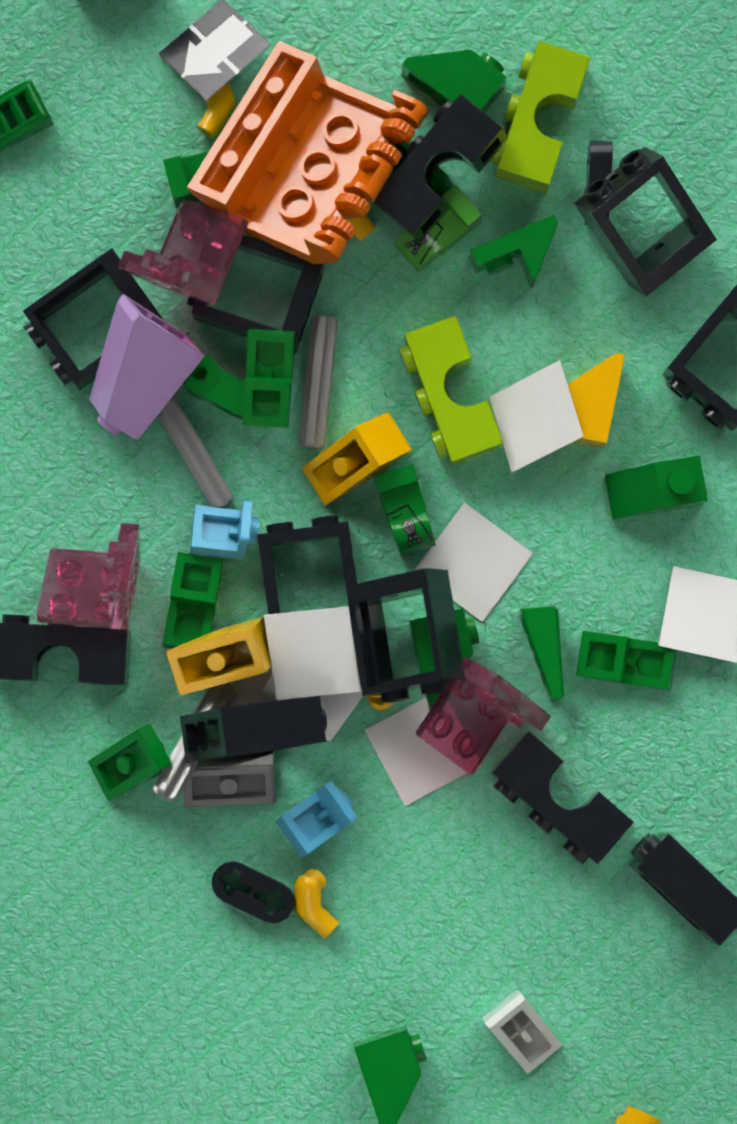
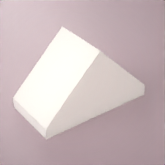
[482,989,563,1074]

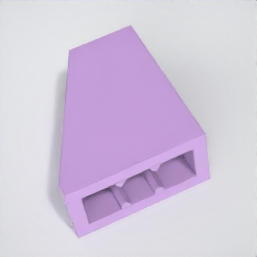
[89,294,205,440]

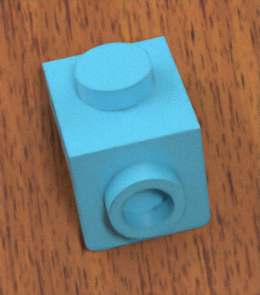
[190,500,259,560]
[275,781,357,858]

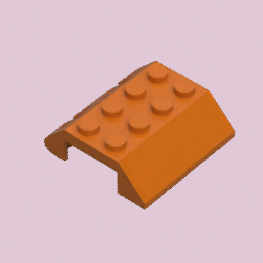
[187,41,428,264]

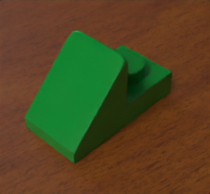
[469,215,558,289]
[87,723,172,802]

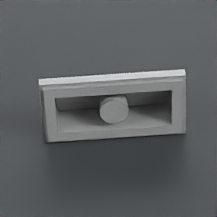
[183,751,276,807]

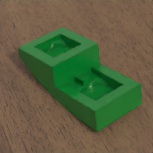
[242,329,295,428]
[162,552,223,649]
[576,631,677,691]

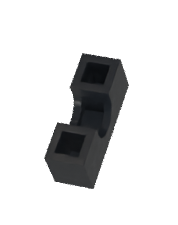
[374,94,509,243]
[0,614,131,686]
[491,731,634,864]

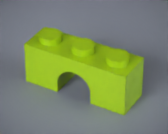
[491,41,590,194]
[399,315,503,466]

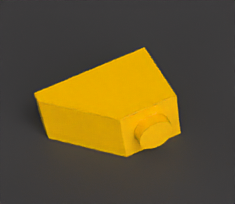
[568,353,625,449]
[302,411,412,506]
[166,617,271,696]

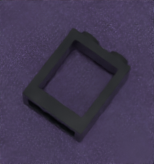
[574,147,717,296]
[187,227,325,354]
[23,248,164,390]
[663,285,737,431]
[257,515,357,633]
[346,568,465,703]
[180,696,327,762]
[629,832,737,946]

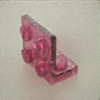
[118,200,248,305]
[37,523,141,630]
[416,657,551,775]

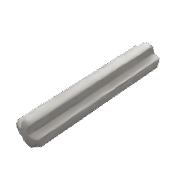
[299,315,338,449]
[158,395,234,508]
[153,683,236,803]

